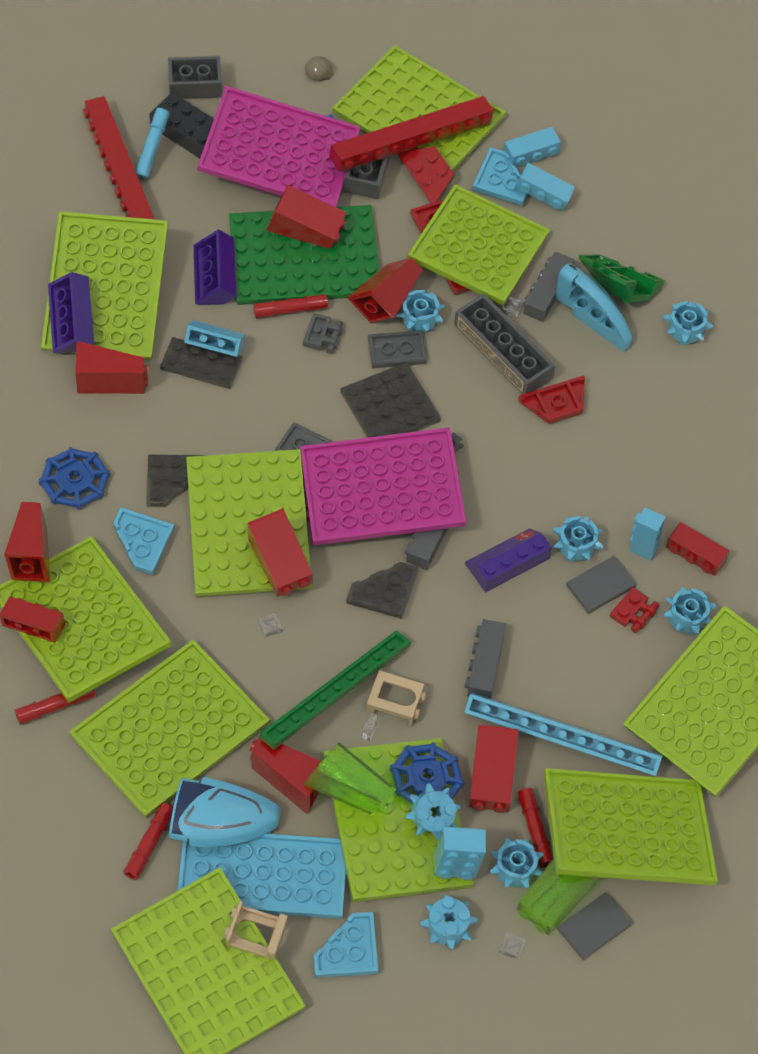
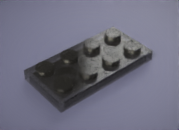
[160,337,242,389]

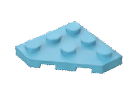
[472,147,527,206]
[113,507,174,575]
[314,912,378,978]

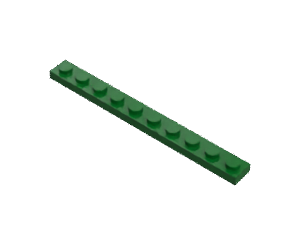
[259,630,411,749]

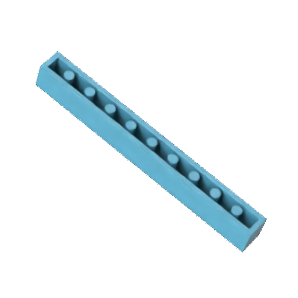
[464,692,663,776]

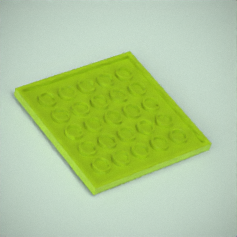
[407,184,550,306]

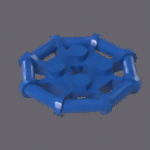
[39,447,111,509]
[390,742,465,804]

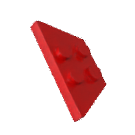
[397,147,455,203]
[518,375,585,424]

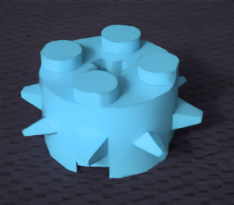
[396,290,445,332]
[663,301,713,345]
[553,516,603,562]
[664,587,716,635]
[406,783,461,840]
[490,838,544,889]
[420,895,477,949]

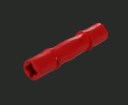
[253,294,328,318]
[15,689,96,725]
[517,788,555,868]
[123,803,174,880]

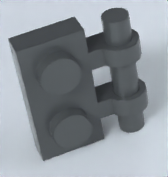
[303,313,343,354]

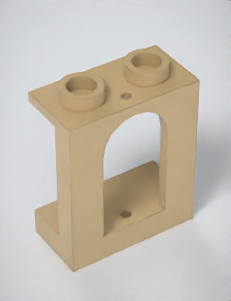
[366,670,427,727]
[224,901,288,961]

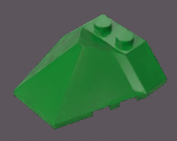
[578,254,665,304]

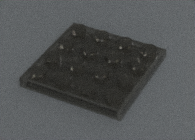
[340,362,441,438]

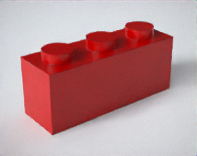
[666,522,729,576]
[0,596,66,643]

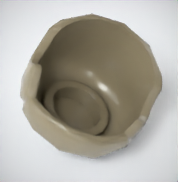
[305,56,333,82]

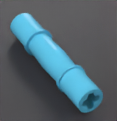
[135,108,170,179]

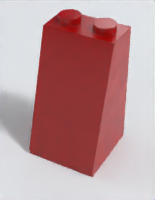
[266,185,347,249]
[348,258,423,323]
[75,342,149,394]
[4,502,50,582]
[248,508,313,597]
[469,724,519,813]
[250,738,326,814]

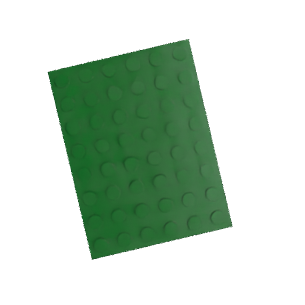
[229,205,380,305]

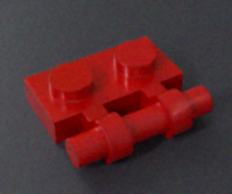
[610,587,659,633]

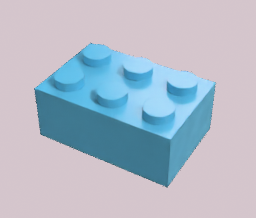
[434,827,486,880]

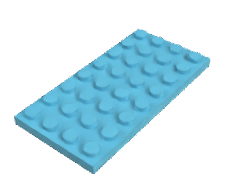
[178,834,346,919]

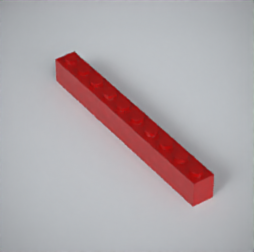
[82,96,155,220]
[329,96,494,172]

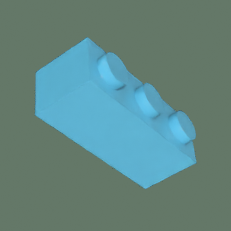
[503,127,561,167]
[515,163,575,211]
[184,320,246,357]
[629,507,666,561]

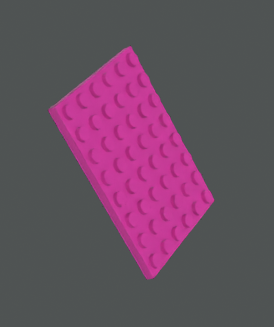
[197,86,360,207]
[300,427,466,546]

